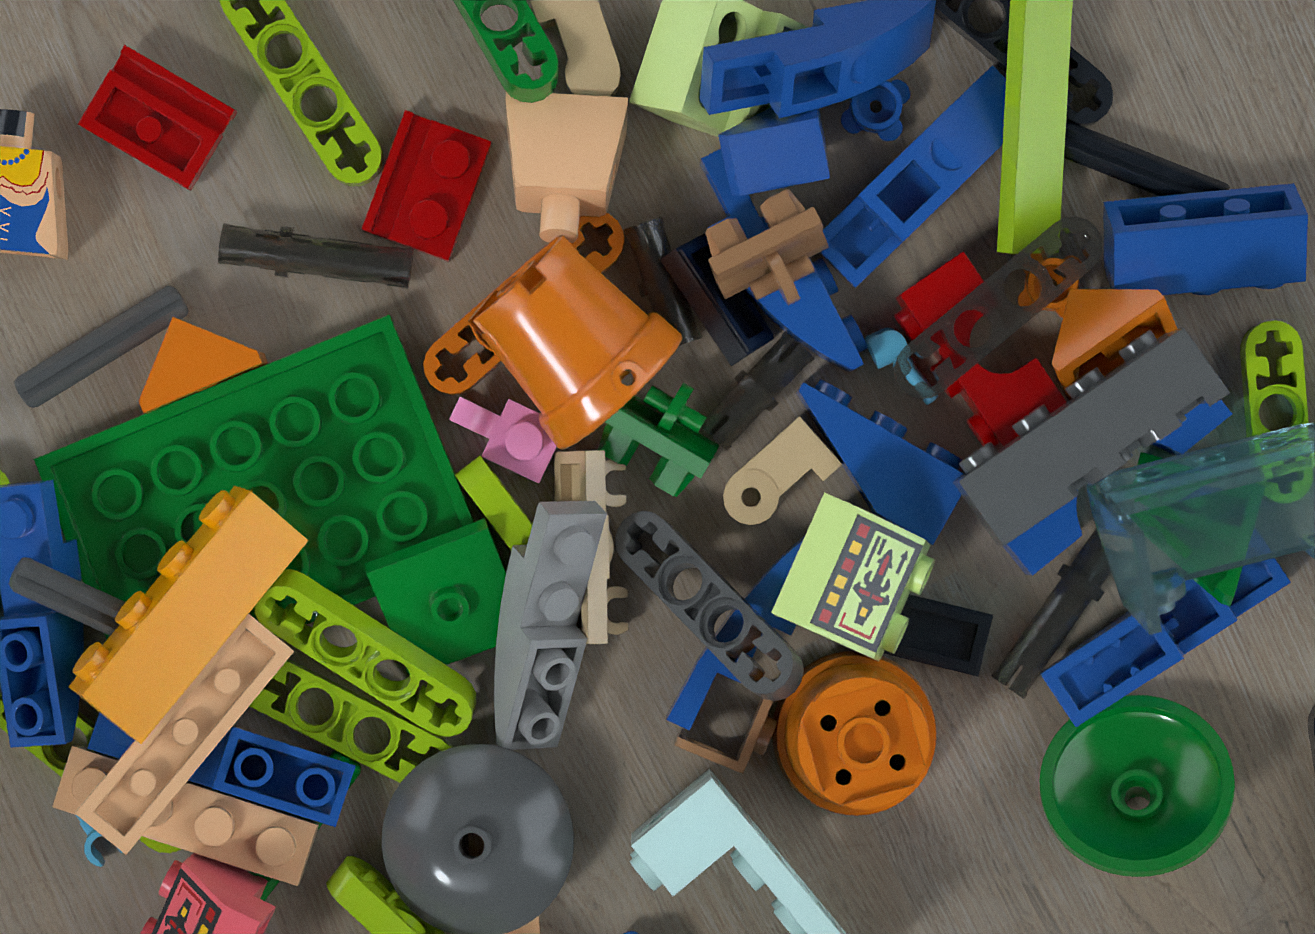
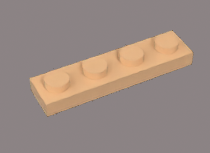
[75,614,294,855]
[52,744,320,886]

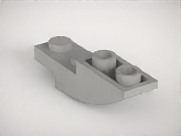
[494,501,607,750]

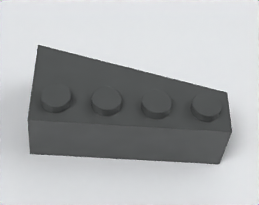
[953,327,1230,546]

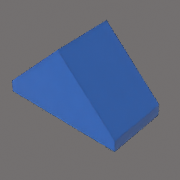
[718,107,830,196]

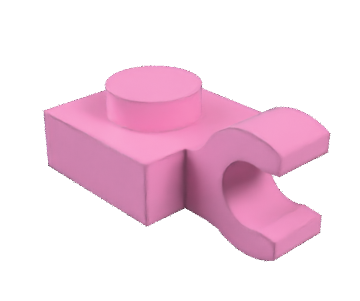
[449,397,557,483]

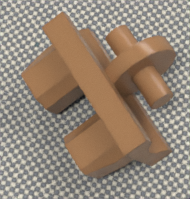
[706,189,829,306]

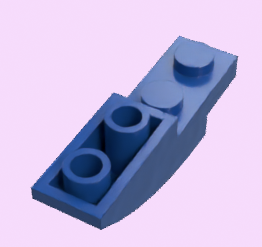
[700,0,936,118]
[820,65,1006,288]
[700,148,868,372]
[0,480,84,748]
[87,712,355,827]

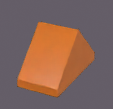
[1051,289,1177,400]
[138,317,269,414]

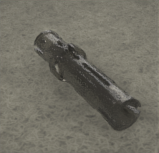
[218,223,414,289]
[991,519,1134,699]

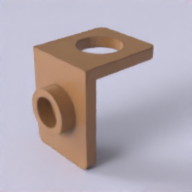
[674,697,777,774]

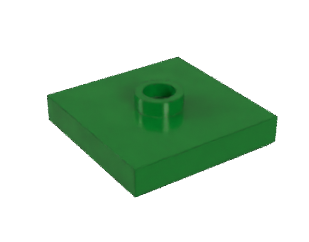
[364,518,506,676]

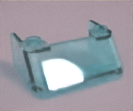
[1086,423,1315,635]

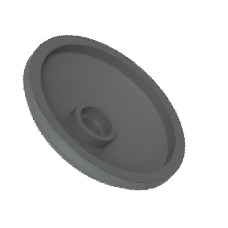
[382,744,574,934]

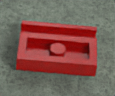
[78,45,238,191]
[362,110,492,262]

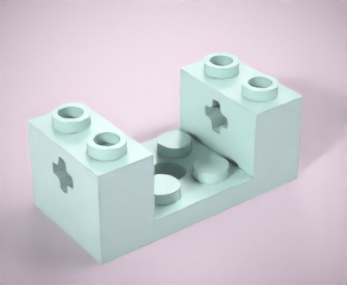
[630,768,847,934]

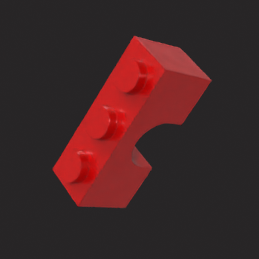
[894,251,1066,450]

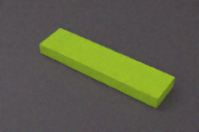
[997,0,1073,254]

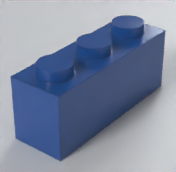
[1103,183,1308,295]

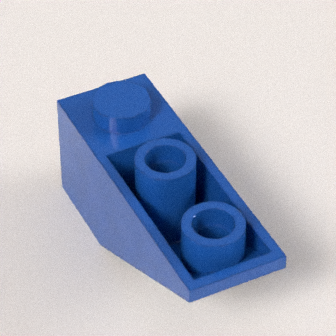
[796,379,963,545]

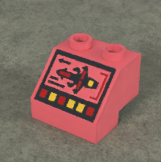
[140,853,276,934]

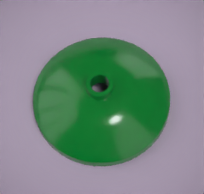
[1039,695,1235,877]

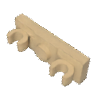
[554,451,628,644]

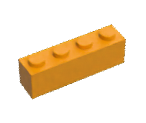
[68,486,308,744]

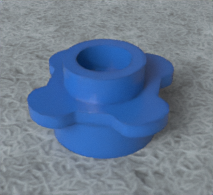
[841,79,910,142]

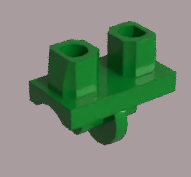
[597,382,720,497]

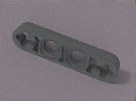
[615,511,804,701]

